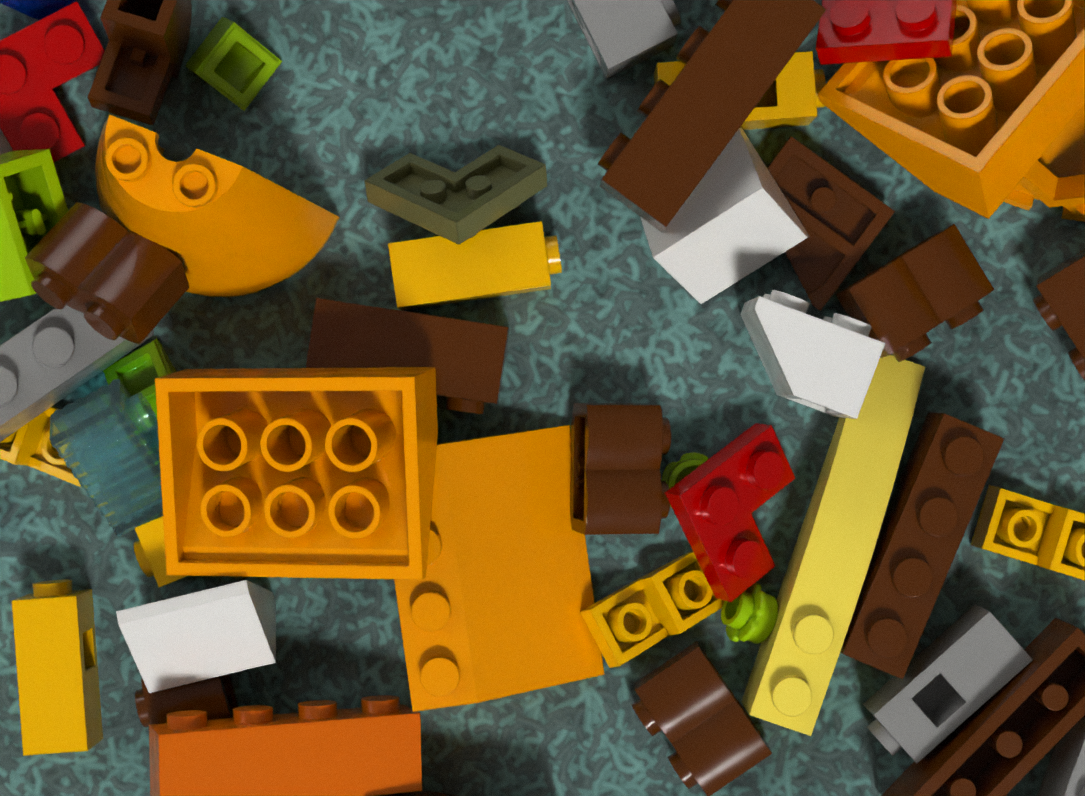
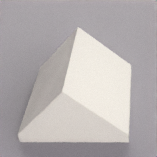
[640,128,810,304]
[116,580,276,693]

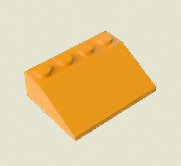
[818,0,1085,219]
[155,367,438,580]
[394,425,605,712]

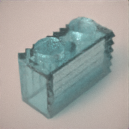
[49,379,163,537]

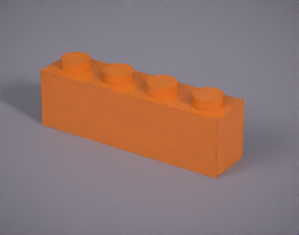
[149,695,422,796]

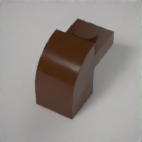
[87,0,192,126]

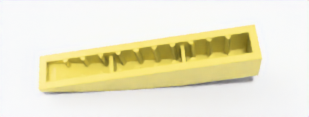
[741,355,925,736]

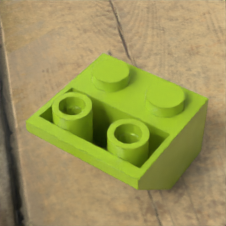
[0,149,68,302]

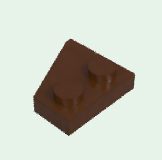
[767,136,895,311]

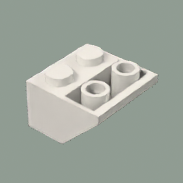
[740,290,885,419]

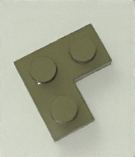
[364,145,547,245]

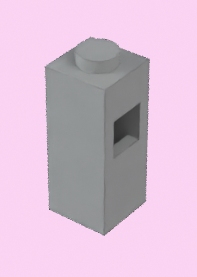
[863,604,1033,763]

